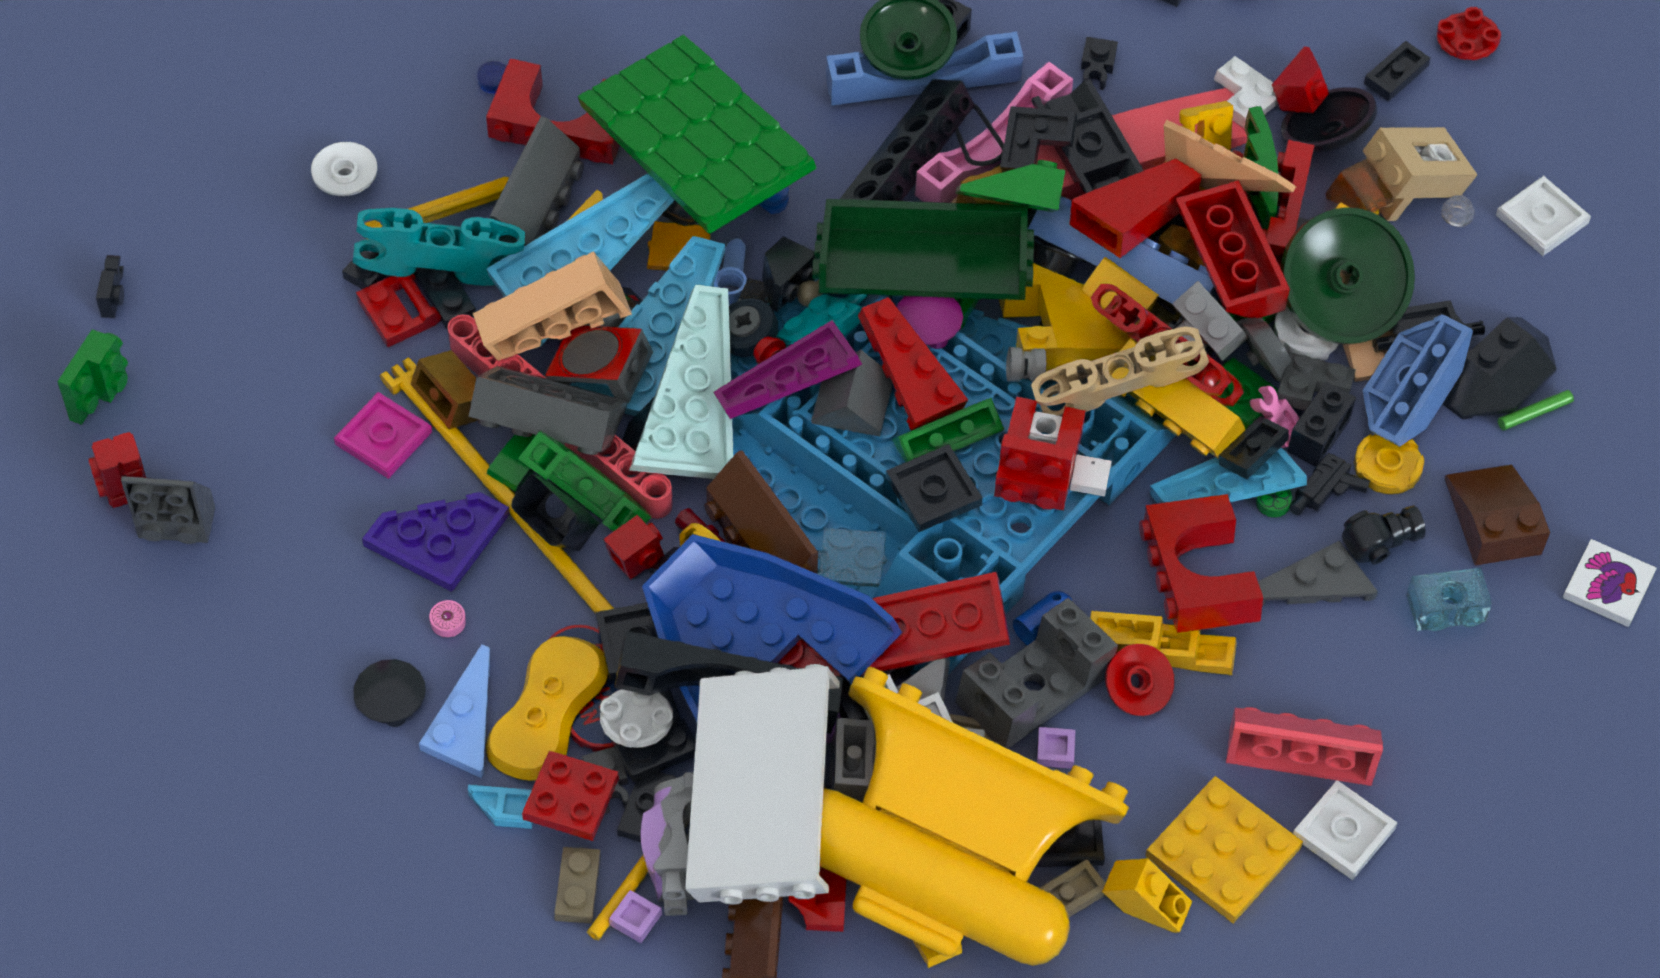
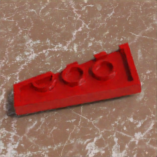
[858,297,968,431]

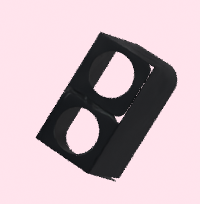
[512,473,600,551]

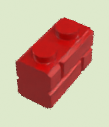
[88,432,146,508]

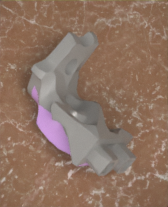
[641,772,695,916]

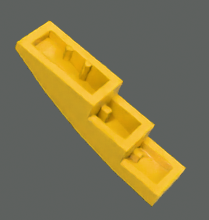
[1090,611,1237,675]

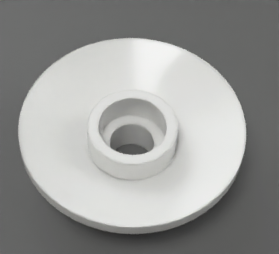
[311,142,377,196]

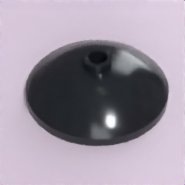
[1281,87,1377,153]

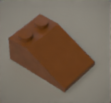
[1444,464,1550,566]

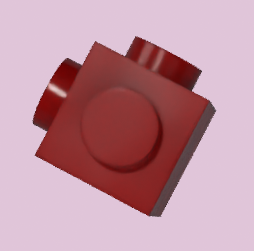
[603,515,664,580]

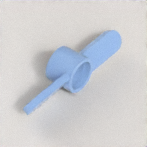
[713,238,747,306]

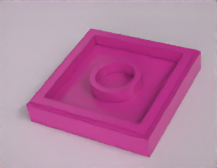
[334,392,432,479]

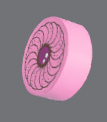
[429,600,466,637]

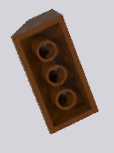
[704,450,818,574]
[722,896,784,978]

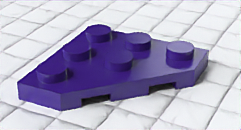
[362,492,510,592]

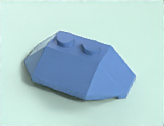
[1363,314,1473,447]

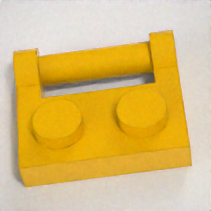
[1179,101,1233,151]

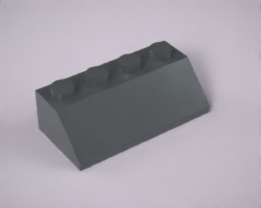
[490,116,584,246]
[468,366,628,455]

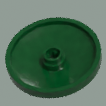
[1280,208,1415,344]

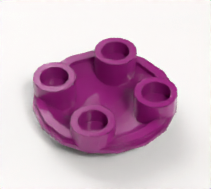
[897,296,963,349]

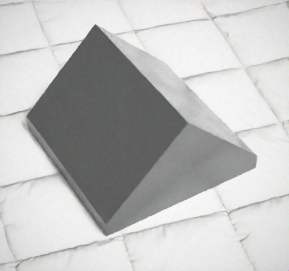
[811,350,893,437]

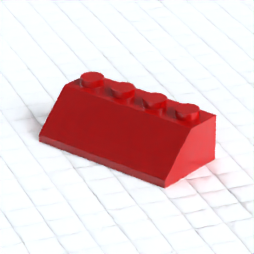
[1175,180,1290,318]

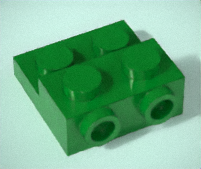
[57,329,128,425]

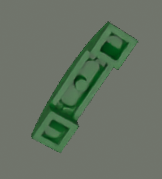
[518,430,652,532]

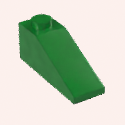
[955,160,1066,213]

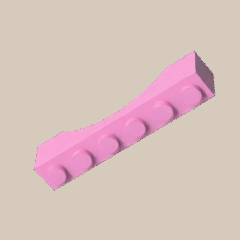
[915,62,1073,203]

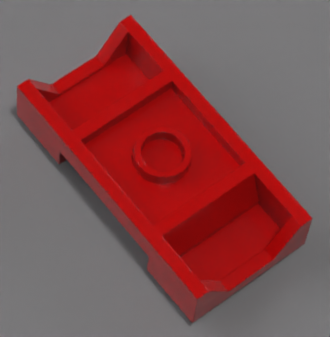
[1262,140,1314,266]

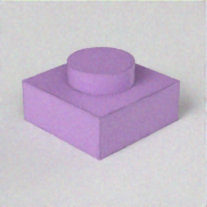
[1037,727,1075,769]
[609,890,662,943]

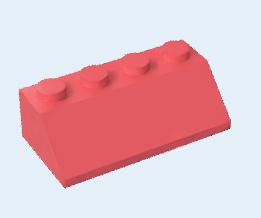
[1226,707,1383,786]

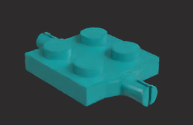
[776,294,868,347]

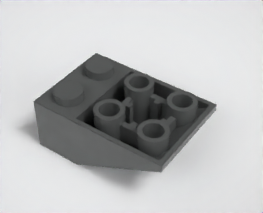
[121,476,215,544]

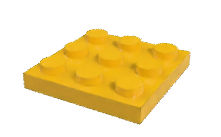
[1145,776,1303,924]

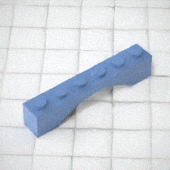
[826,32,1023,105]

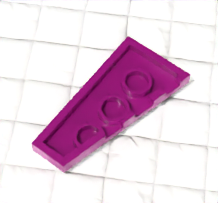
[713,320,862,419]

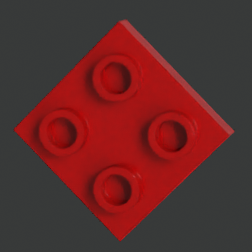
[522,751,619,841]

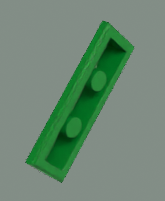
[892,398,1004,462]

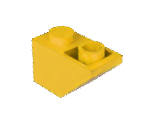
[1102,858,1192,933]

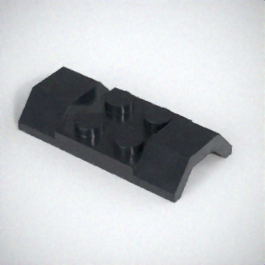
[1031,79,1144,194]

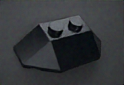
[1442,317,1557,420]

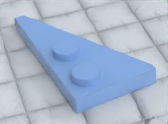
[419,644,490,778]

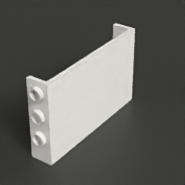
[685,664,839,904]

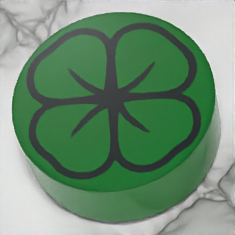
[1256,489,1292,517]

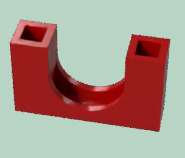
[486,58,620,165]
[1139,494,1263,633]

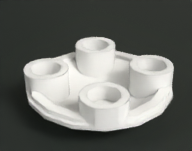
[600,689,673,748]

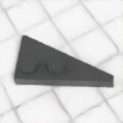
[1258,541,1378,605]

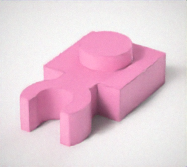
[1250,386,1300,448]

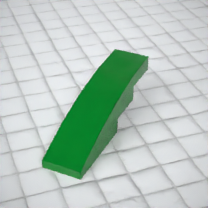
[1243,106,1278,230]

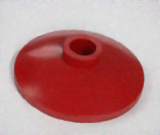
[1105,644,1174,716]

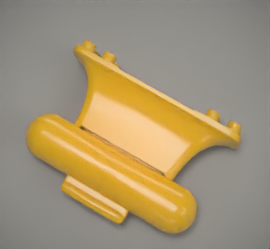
[819,667,1129,966]

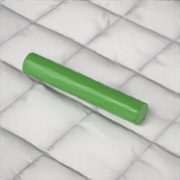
[1498,390,1574,431]

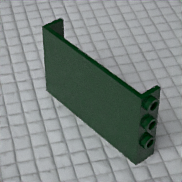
[812,199,1034,300]

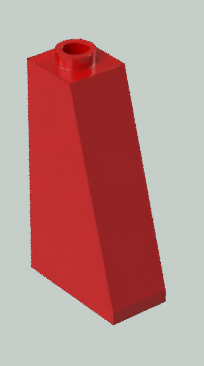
[1069,158,1202,258]

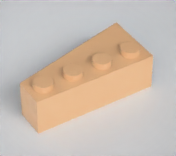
[473,251,632,361]

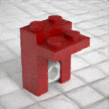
[994,396,1086,511]

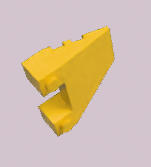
[999,264,1137,372]

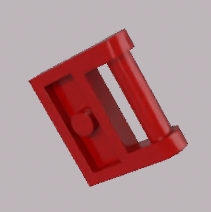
[356,274,441,347]

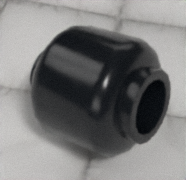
[1341,510,1394,565]

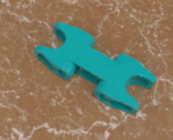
[353,208,525,286]

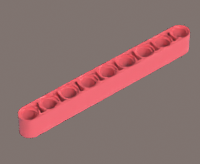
[447,314,673,519]

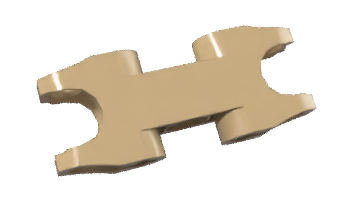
[1031,327,1209,417]

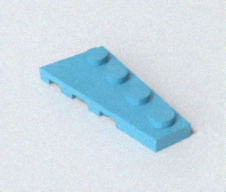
[1150,447,1307,504]

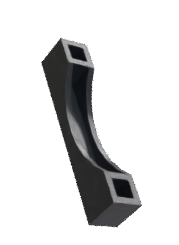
[614,631,843,734]

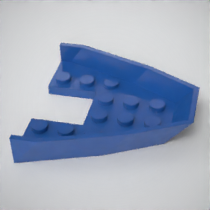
[642,534,902,721]

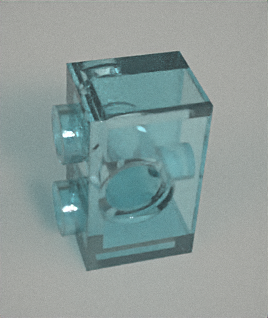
[1406,568,1492,631]

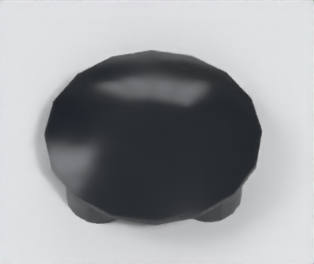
[354,659,426,727]

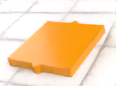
[647,222,711,271]

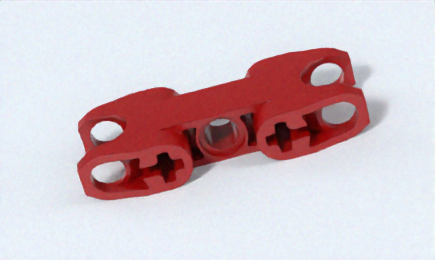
[1090,284,1244,406]

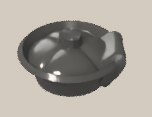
[1236,318,1292,382]

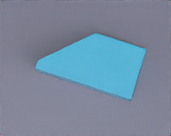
[468,784,533,829]

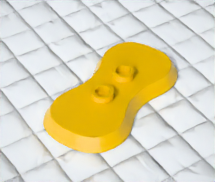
[486,636,608,781]

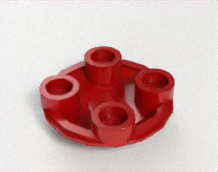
[1437,7,1501,60]

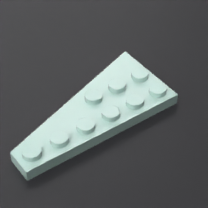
[629,285,733,479]

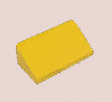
[1082,257,1159,325]

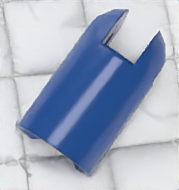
[1012,591,1072,646]

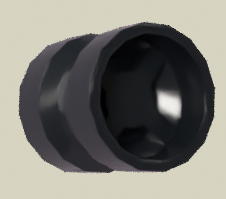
[1381,505,1426,548]

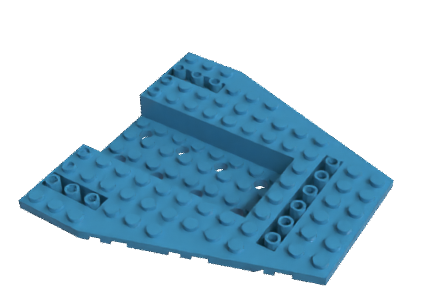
[730,279,1176,675]

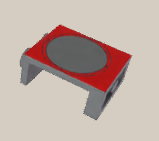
[545,325,653,403]

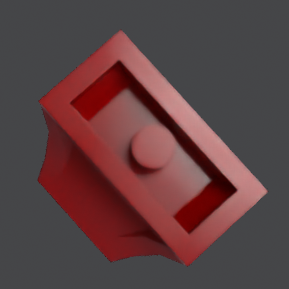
[788,866,847,932]

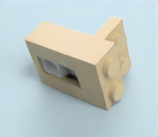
[1355,127,1477,221]

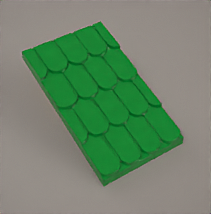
[577,34,817,234]

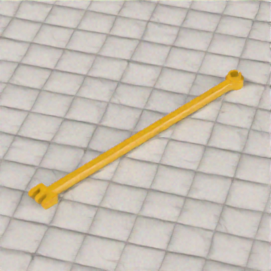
[379,357,614,614]

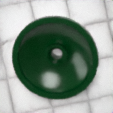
[860,0,957,80]

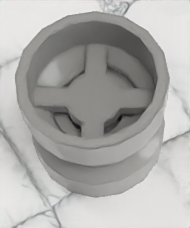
[1006,347,1046,383]

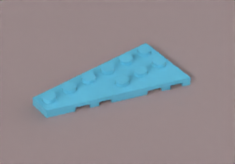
[486,173,674,347]

